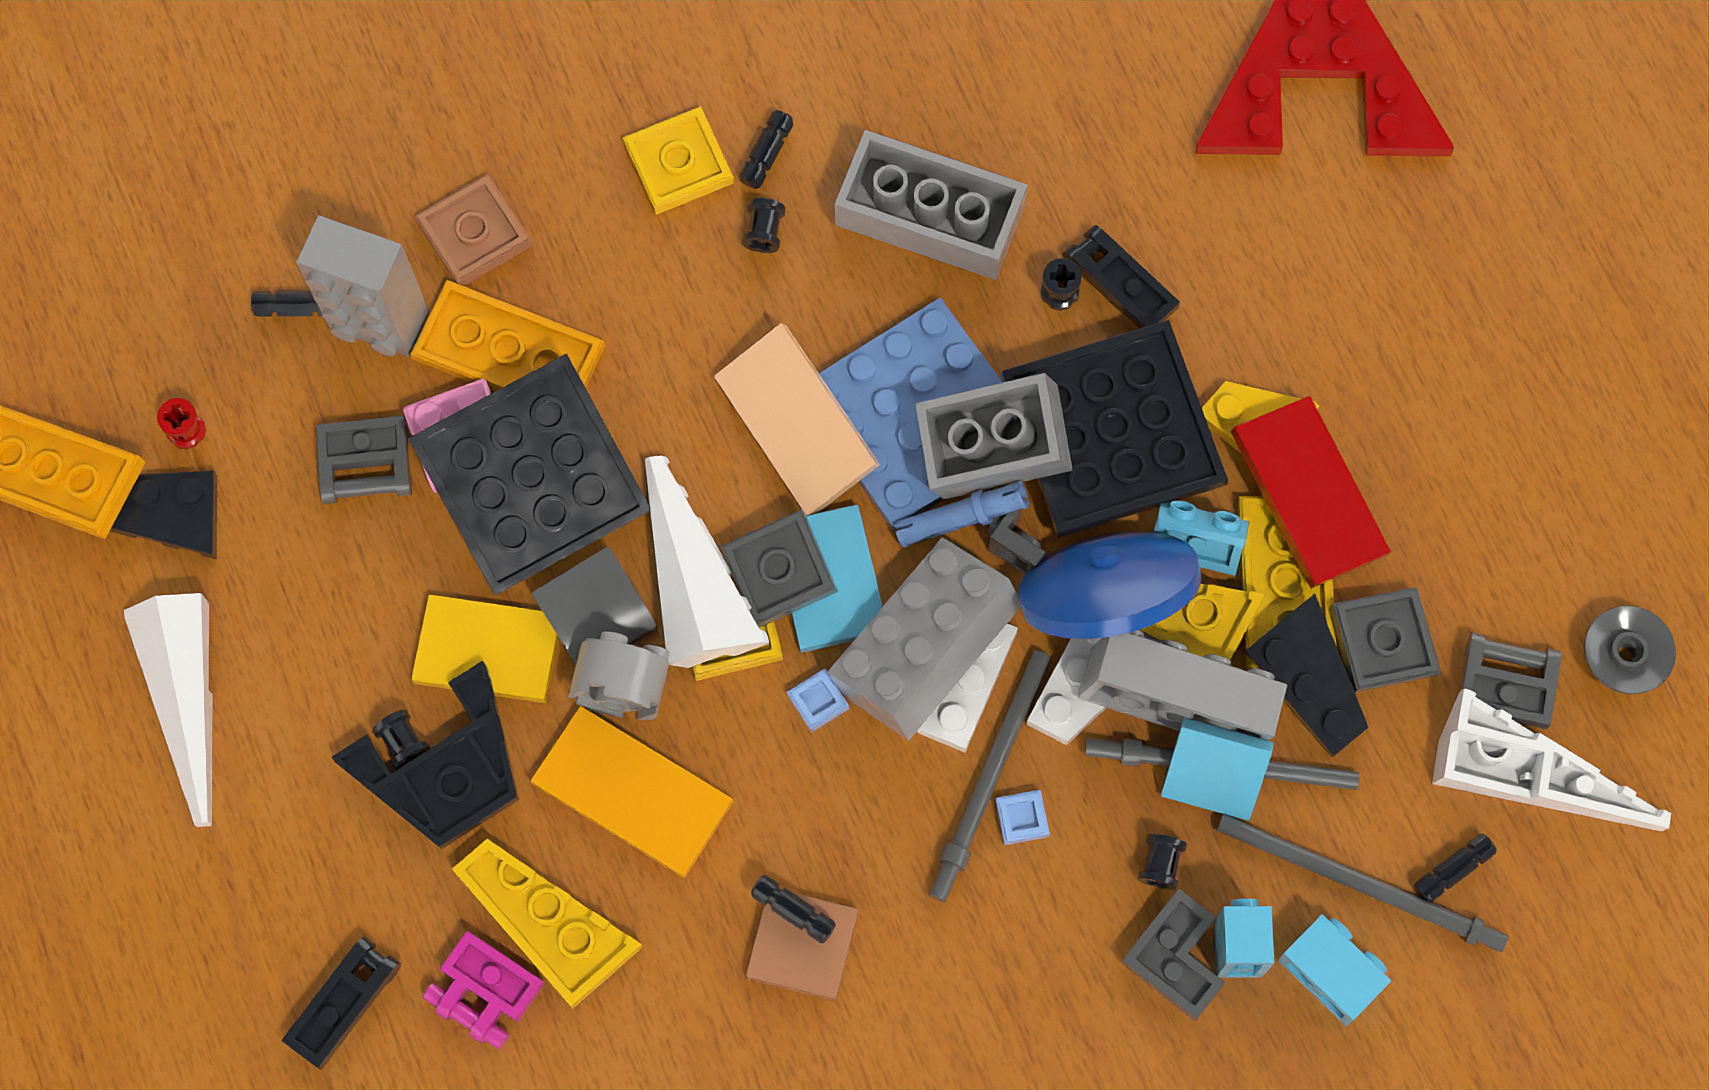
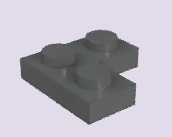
[1121,889,1225,1021]

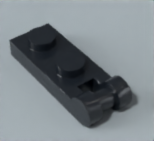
[1063,225,1180,328]
[281,936,401,1070]

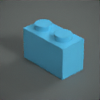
[1214,899,1274,978]
[1278,914,1392,1026]

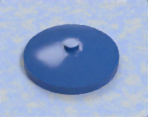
[1018,531,1201,639]

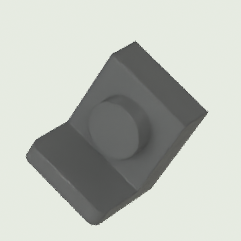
[987,509,1045,574]

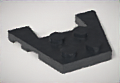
[332,661,520,849]

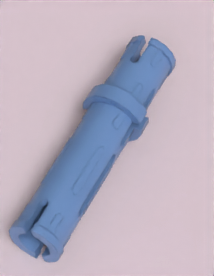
[895,480,1029,548]

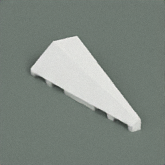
[645,456,769,668]
[124,593,213,827]
[1432,689,1671,831]

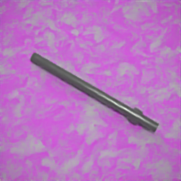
[929,650,1050,903]
[1085,738,1359,790]

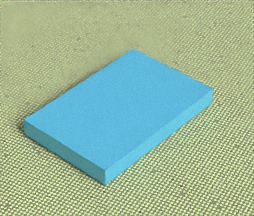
[792,505,883,653]

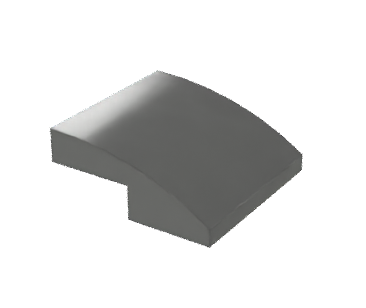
[532,546,658,665]

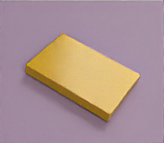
[411,595,558,704]

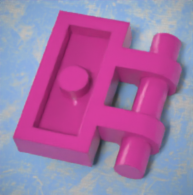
[423,931,545,1050]

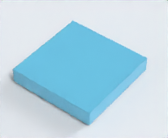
[1161,718,1274,821]

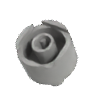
[568,631,669,720]

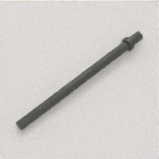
[1217,814,1508,953]

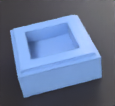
[787,669,849,733]
[995,790,1050,845]

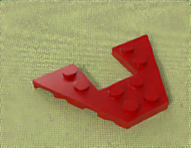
[1196,0,1454,156]

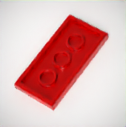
[1230,396,1391,589]

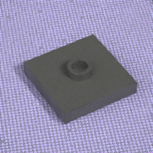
[721,509,838,628]
[1329,587,1441,693]

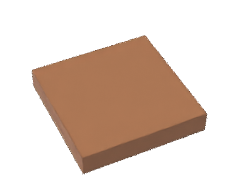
[414,174,533,286]
[746,893,859,1001]

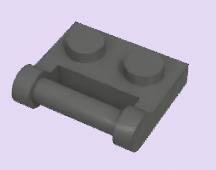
[316,416,412,504]
[1460,632,1562,729]

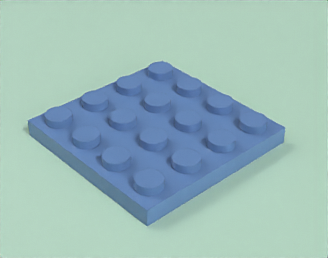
[819,297,1002,532]

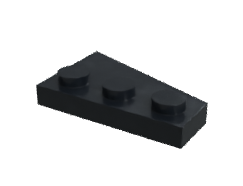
[109,470,217,560]
[1244,594,1369,757]

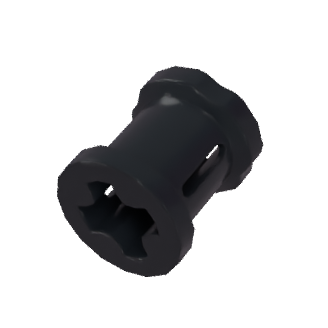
[742,198,786,253]
[1040,258,1082,311]
[372,710,431,770]
[1138,834,1187,890]

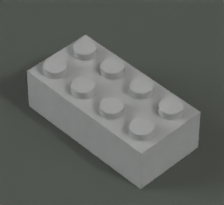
[834,130,1028,280]
[296,215,430,357]
[828,537,1021,741]
[1078,630,1287,741]

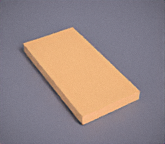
[714,323,880,516]

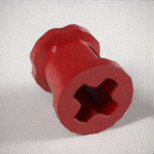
[157,398,206,449]

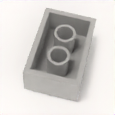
[915,373,1073,499]

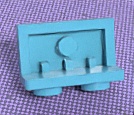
[1153,501,1249,576]

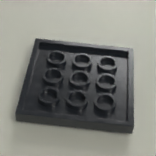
[1001,320,1228,538]
[408,353,650,595]

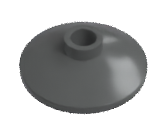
[1584,606,1676,694]

